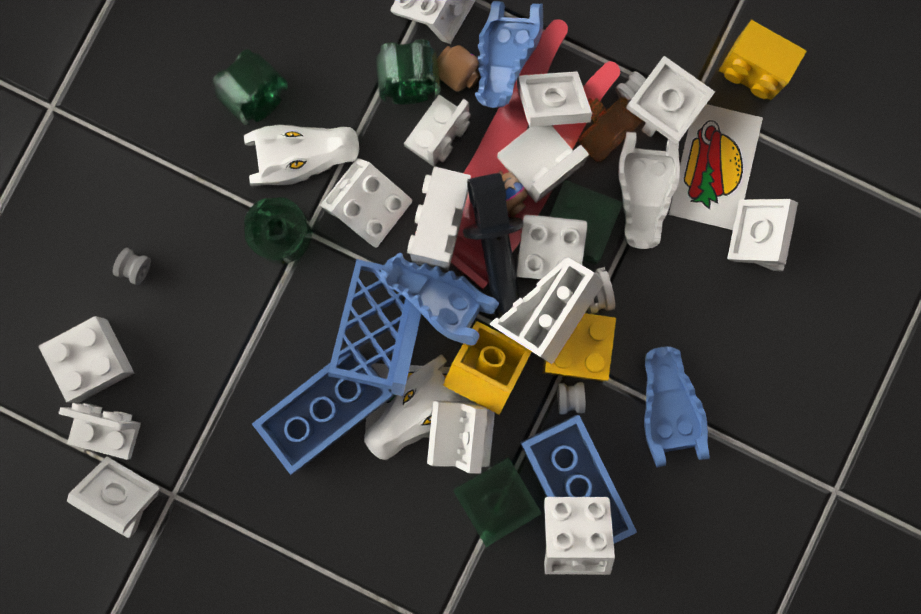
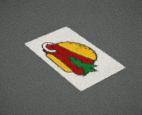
[668,104,763,230]

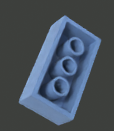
[252,348,395,475]
[520,415,637,544]

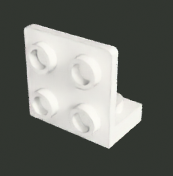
[390,0,476,44]
[404,95,471,166]
[497,125,589,203]
[320,158,412,248]
[516,214,587,279]
[59,403,141,460]
[544,497,615,575]

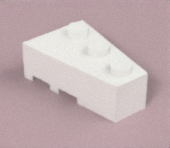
[407,167,471,271]
[490,257,604,364]

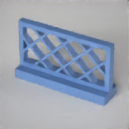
[328,259,421,396]

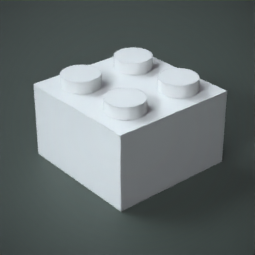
[38,316,134,403]

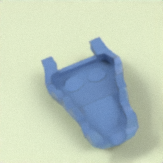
[475,1,543,108]
[379,253,499,345]
[644,346,710,467]

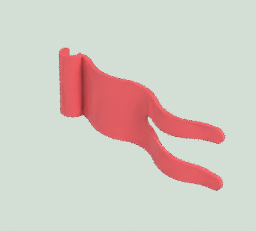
[415,19,620,290]

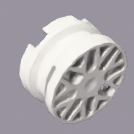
[587,267,615,314]

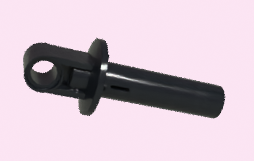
[463,172,524,336]

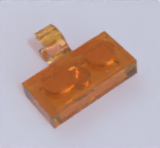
[577,97,643,163]

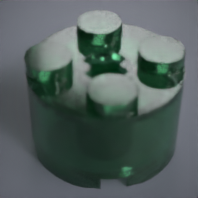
[376,39,441,105]
[213,49,288,125]
[244,197,312,265]

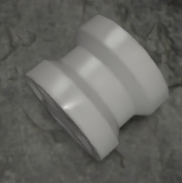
[615,71,646,107]
[113,247,151,286]
[557,382,586,414]

